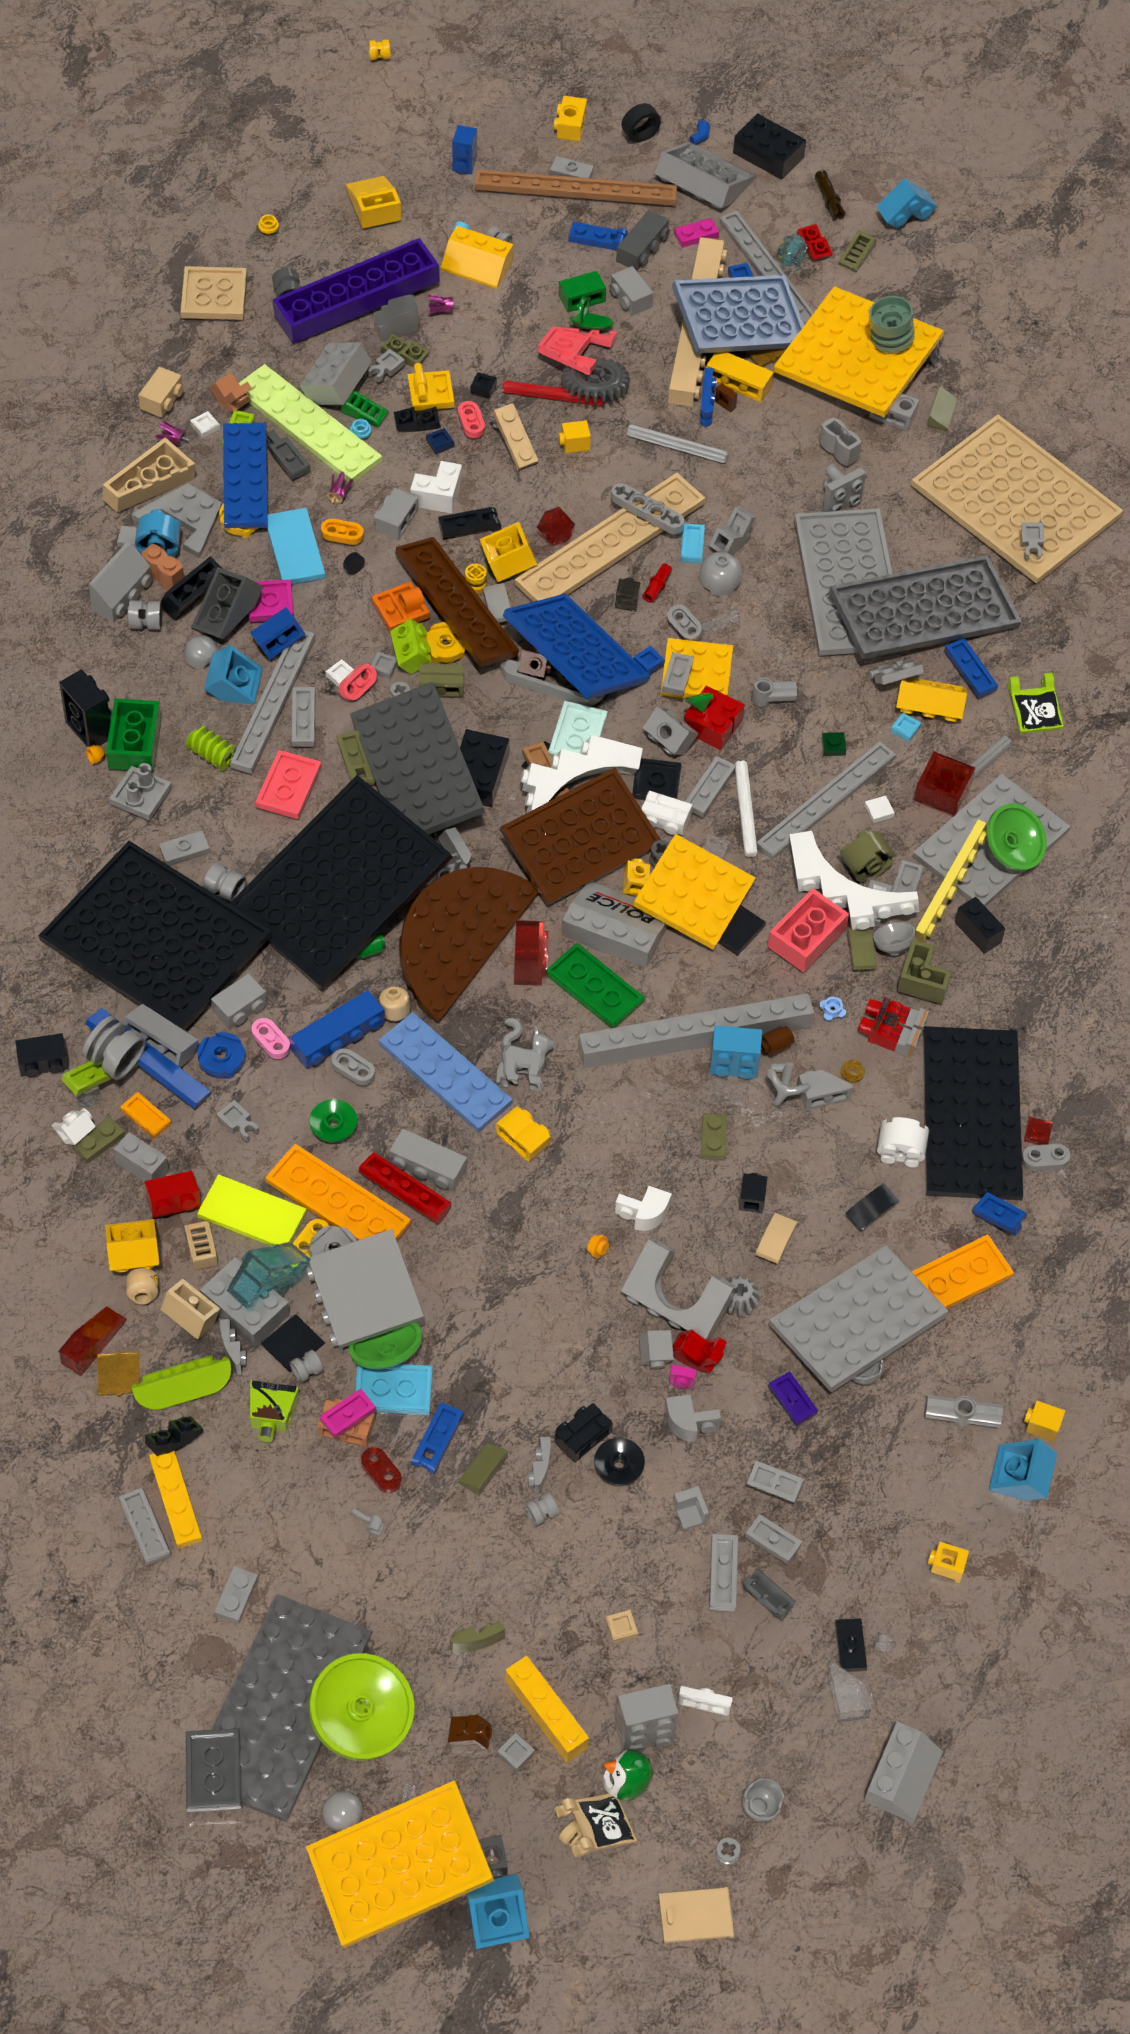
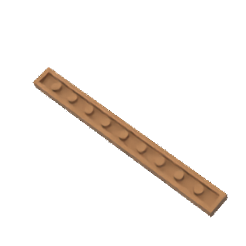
[475,169,677,206]

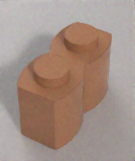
[141,544,184,591]

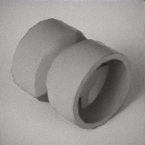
[128,600,162,630]
[203,862,247,902]

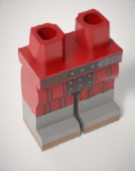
[858,997,929,1058]

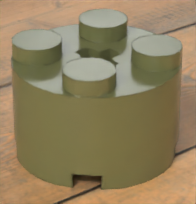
[840,829,896,882]

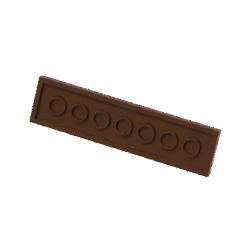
[395,537,519,667]

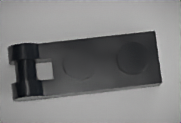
[438,507,502,539]

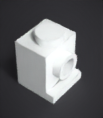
[51,1108,96,1145]

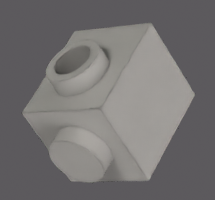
[639,1330,674,1369]

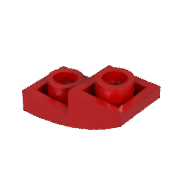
[797,224,833,261]

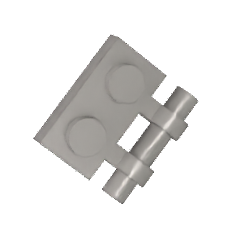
[869,659,924,685]

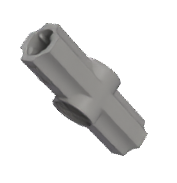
[925,1395,1003,1428]

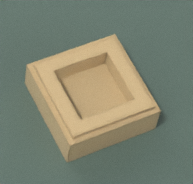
[605,1610,638,1643]

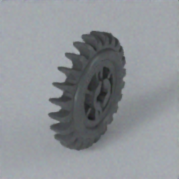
[561,356,630,403]

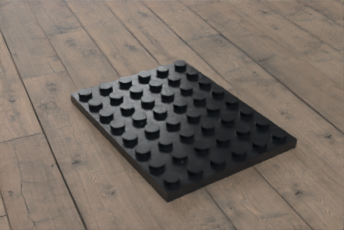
[229,775,453,990]
[38,841,272,1030]

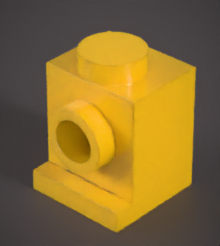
[622,859,650,896]
[928,1542,969,1583]

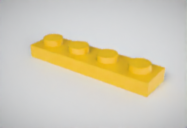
[149,1451,202,1549]

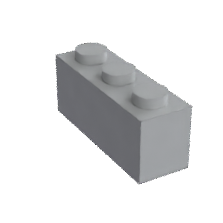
[123,1004,198,1068]
[389,1129,467,1191]

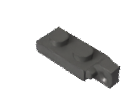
[266,429,310,480]

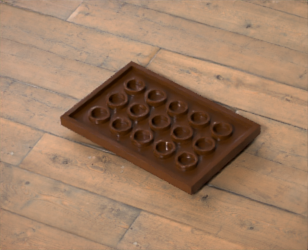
[500,767,661,906]

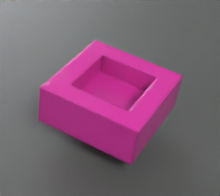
[669,1364,697,1389]

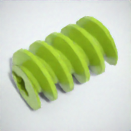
[185,726,236,771]

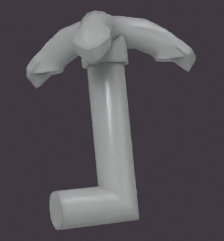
[767,1063,811,1107]

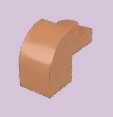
[209,372,252,412]

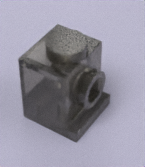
[615,577,641,612]

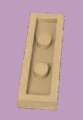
[493,403,538,470]

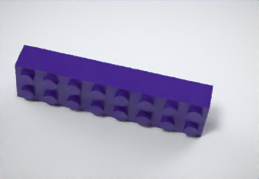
[273,238,440,344]

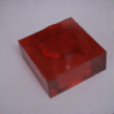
[1024,1117,1053,1145]

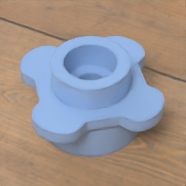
[819,997,846,1021]

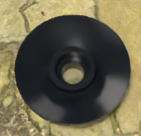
[594,1438,645,1486]

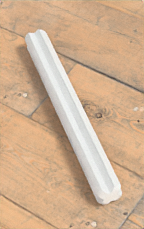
[735,760,757,857]

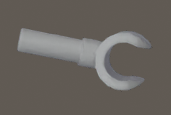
[351,1508,383,1536]

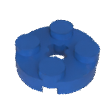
[197,1032,245,1079]

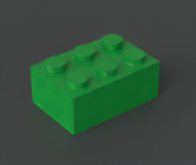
[106,698,161,772]

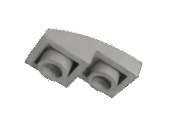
[483,583,510,623]
[220,1319,246,1375]
[528,1437,551,1495]

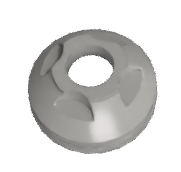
[873,922,916,956]

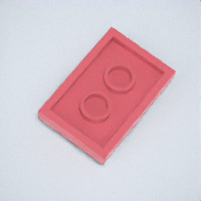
[255,750,321,819]

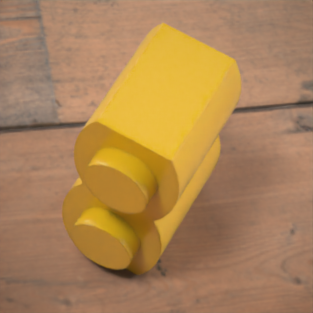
[495,1106,551,1162]

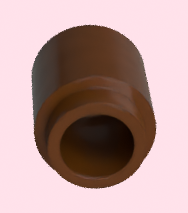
[761,1026,795,1057]

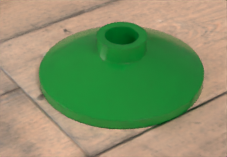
[309,1099,357,1142]

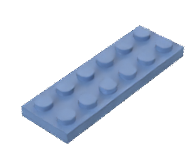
[379,1012,513,1133]

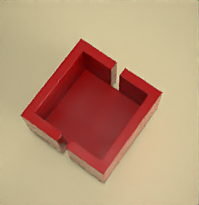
[684,685,745,750]

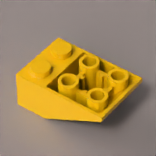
[345,176,401,229]

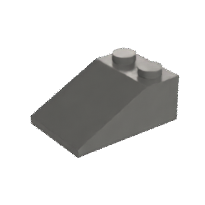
[191,567,263,639]

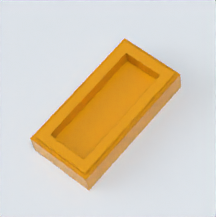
[120,1092,172,1139]

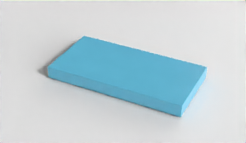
[267,508,325,584]

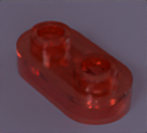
[361,1447,402,1493]

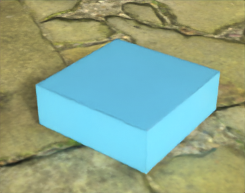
[890,713,922,742]

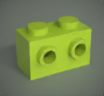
[390,618,432,674]

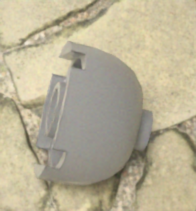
[699,552,743,596]

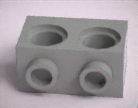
[869,394,919,431]

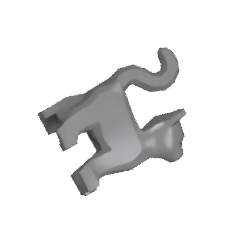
[496,1018,554,1092]

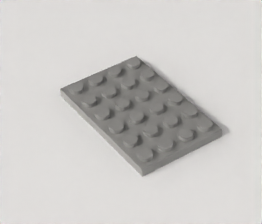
[913,774,1071,907]
[770,1246,949,1392]

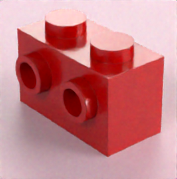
[144,1171,201,1218]

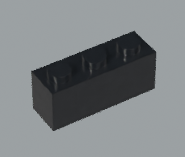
[161,556,223,620]

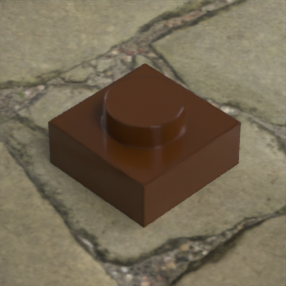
[715,383,738,413]

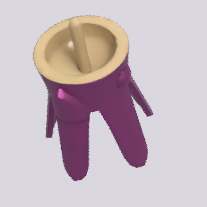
[327,472,354,503]

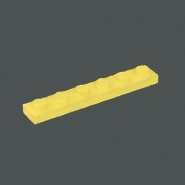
[915,819,987,943]

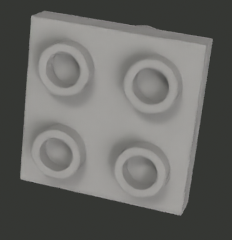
[822,464,866,512]
[109,763,172,821]

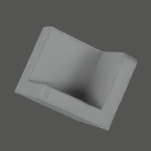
[673,1486,709,1530]

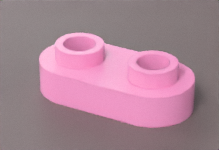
[252,1018,290,1059]

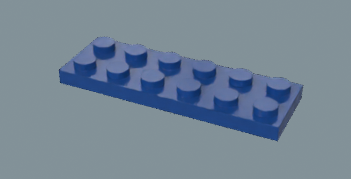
[223,423,268,528]

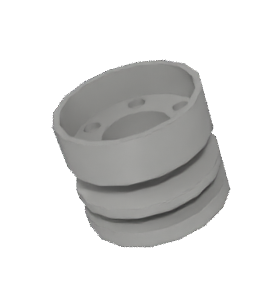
[82,1016,146,1080]

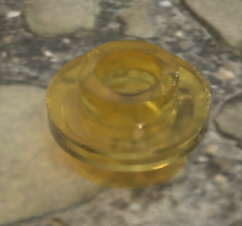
[841,1060,865,1083]

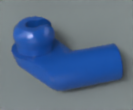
[689,120,710,145]

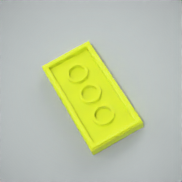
[197,1174,307,1252]

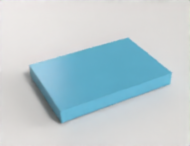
[355,1364,433,1415]

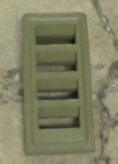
[838,230,876,272]

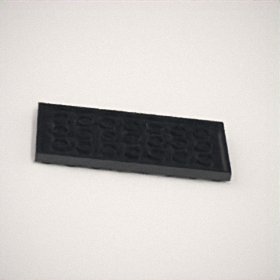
[923,1026,1023,1200]

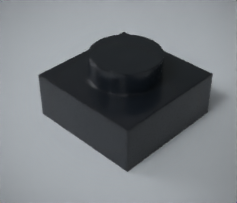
[470,372,497,398]

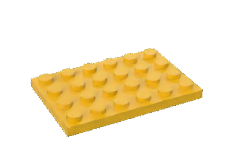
[306,1780,495,1948]

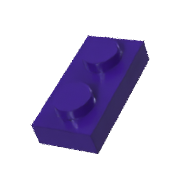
[768,1371,818,1426]

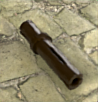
[815,170,845,220]

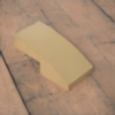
[755,1213,797,1264]

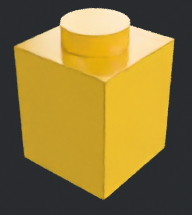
[558,420,591,453]
[1024,1401,1065,1442]

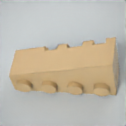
[102,438,195,513]

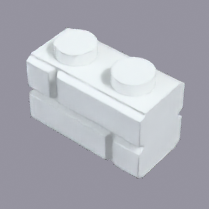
[642,791,693,835]

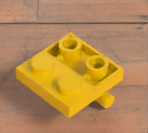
[408,363,454,411]

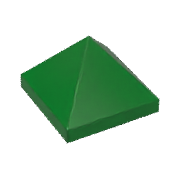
[685,693,713,713]

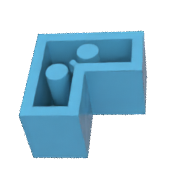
[876,178,938,229]

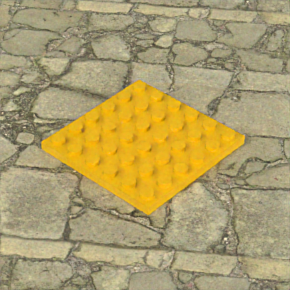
[774,286,944,417]

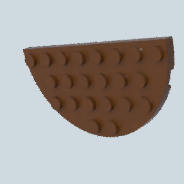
[399,867,538,1023]

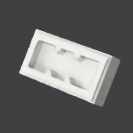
[678,1686,733,1716]

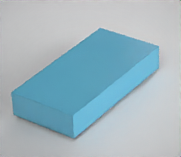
[680,523,705,563]

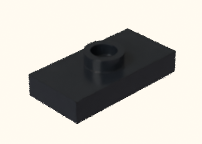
[835,1618,867,1672]

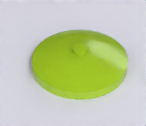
[308,1653,415,1761]

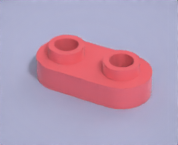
[458,401,485,438]
[339,664,377,701]

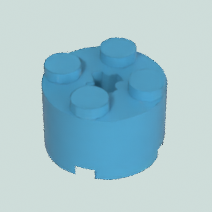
[135,509,181,557]

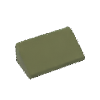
[927,386,958,431]
[458,1443,508,1496]

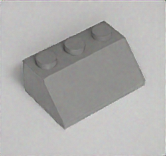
[89,541,152,623]
[864,1721,943,1823]

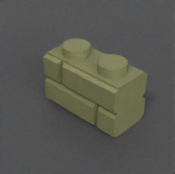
[419,662,464,697]

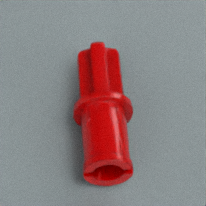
[642,563,672,603]

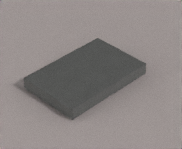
[185,1728,241,1812]

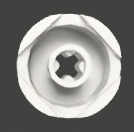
[877,1117,929,1168]

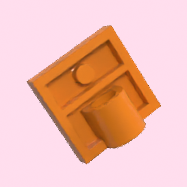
[371,581,430,632]

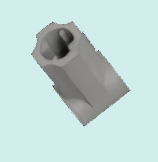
[751,677,797,707]

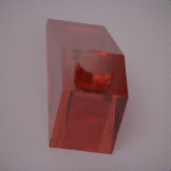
[59,1306,127,1376]

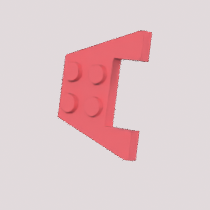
[538,327,617,375]

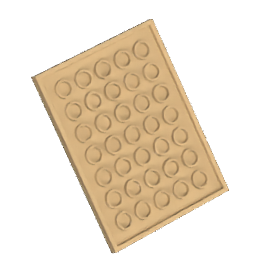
[911,414,1124,584]

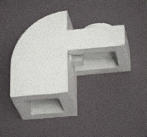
[615,1186,672,1231]

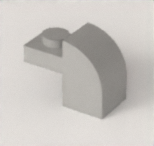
[709,506,756,555]
[664,1394,721,1442]

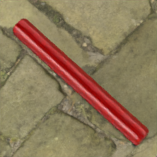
[502,380,605,406]

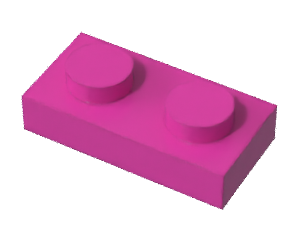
[674,218,719,248]
[320,1388,376,1439]

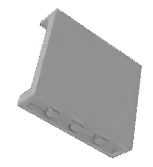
[306,1229,425,1354]

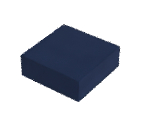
[426,428,454,454]

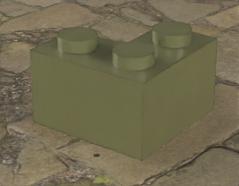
[897,940,952,1004]

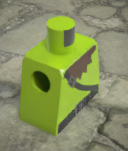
[250,1380,299,1442]

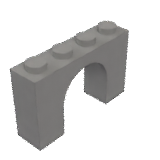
[621,1239,739,1340]

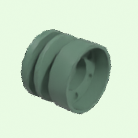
[869,296,915,353]

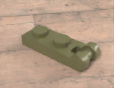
[337,731,375,786]

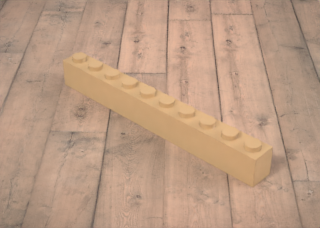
[668,237,727,407]

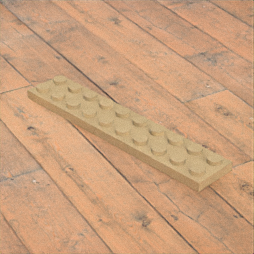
[515,473,705,602]

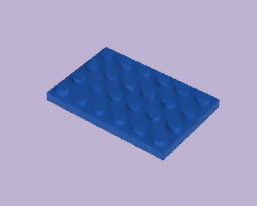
[503,593,651,699]

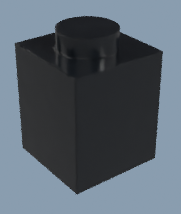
[739,1173,768,1213]

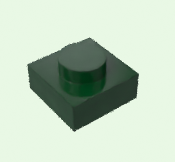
[821,732,846,756]

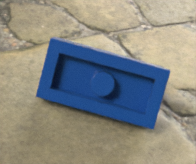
[973,1192,1027,1235]

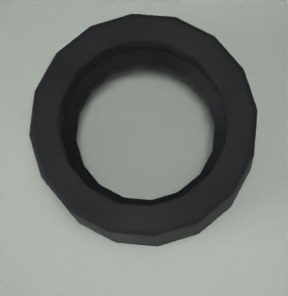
[621,103,661,143]

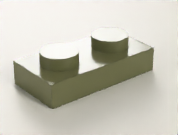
[701,1113,727,1161]
[72,1116,125,1164]

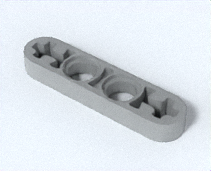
[611,483,684,534]

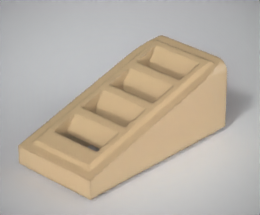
[184,1221,218,1270]

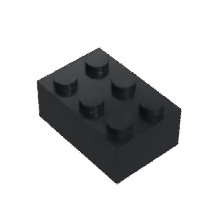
[733,113,806,180]
[59,669,111,747]
[460,729,510,807]

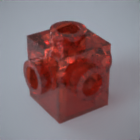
[537,507,575,544]

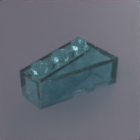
[226,1242,311,1309]

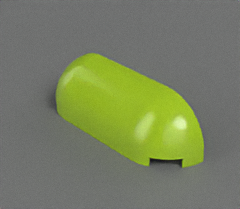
[132,1356,231,1410]

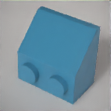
[204,645,262,704]
[989,1439,1057,1501]
[465,1874,530,1949]

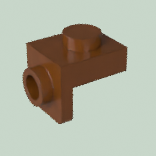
[448,1715,492,1749]

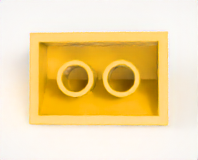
[441,226,513,289]
[896,677,967,722]

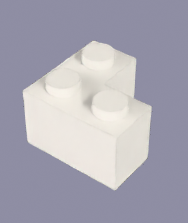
[410,461,462,513]

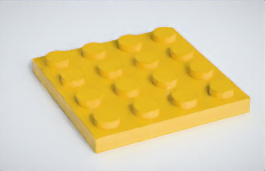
[632,834,756,950]

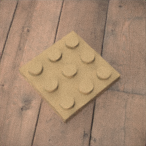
[181,266,247,320]

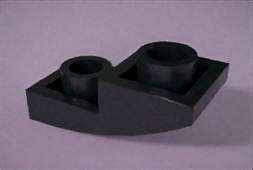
[394,407,441,432]
[846,1183,900,1232]
[145,1416,203,1456]

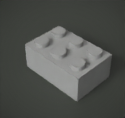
[300,342,372,405]
[200,1258,290,1348]
[615,1684,679,1752]

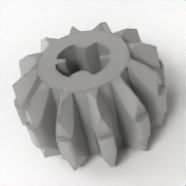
[727,1274,761,1318]

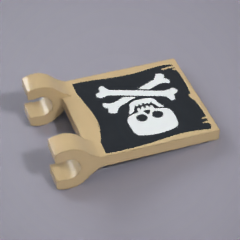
[554,1794,637,1857]

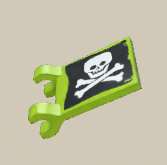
[1007,673,1064,734]

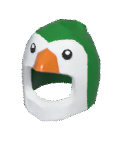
[602,1749,654,1801]

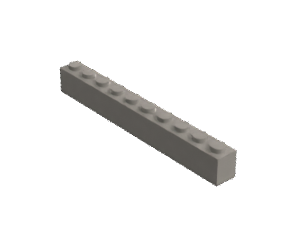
[578,993,814,1069]

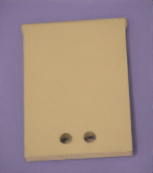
[659,1887,735,1943]

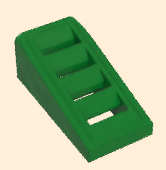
[341,390,388,428]

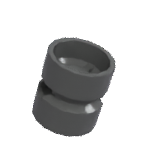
[272,268,301,297]

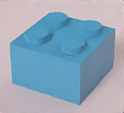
[710,1025,762,1079]

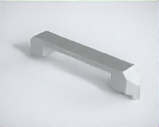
[499,659,604,707]

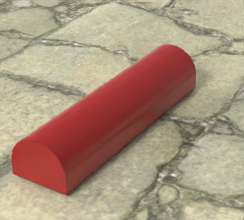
[359,1152,451,1224]

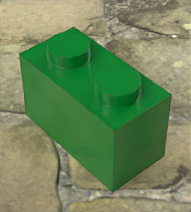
[558,271,606,313]

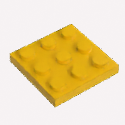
[660,638,733,699]

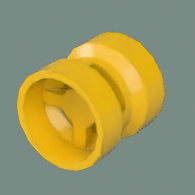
[369,39,390,60]
[465,564,487,594]

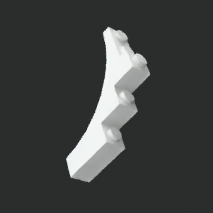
[520,735,643,813]
[790,831,919,930]

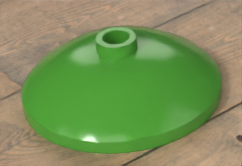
[987,803,1047,871]
[349,1322,423,1369]

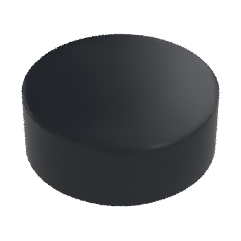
[343,552,365,575]

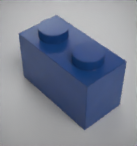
[452,125,477,175]
[250,607,305,660]

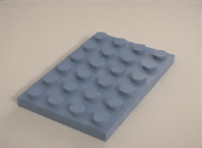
[672,275,804,353]

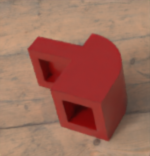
[672,1329,727,1373]

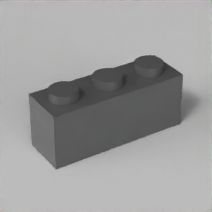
[616,210,670,271]

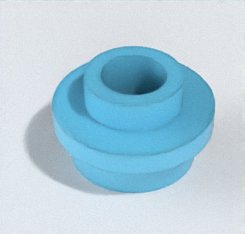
[350,419,371,439]

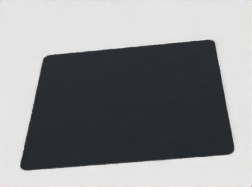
[261,1314,325,1372]

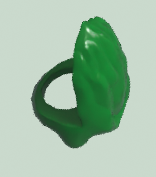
[570,297,614,331]

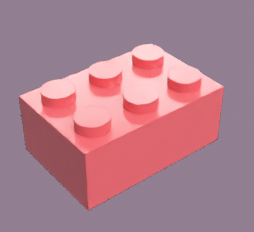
[767,888,849,973]

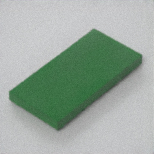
[545,943,645,1028]

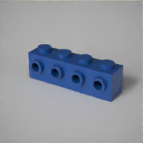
[290,990,385,1069]

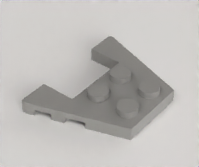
[132,483,222,558]

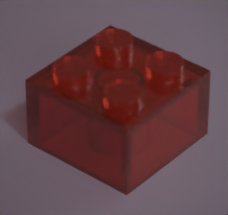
[914,751,976,816]
[514,920,549,986]

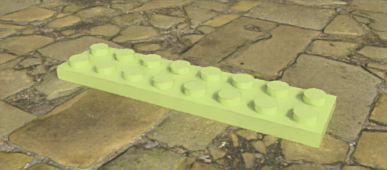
[239,364,382,484]

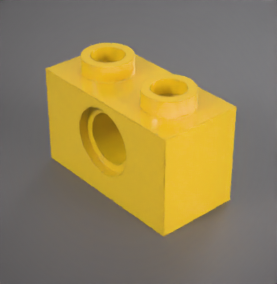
[554,96,587,141]

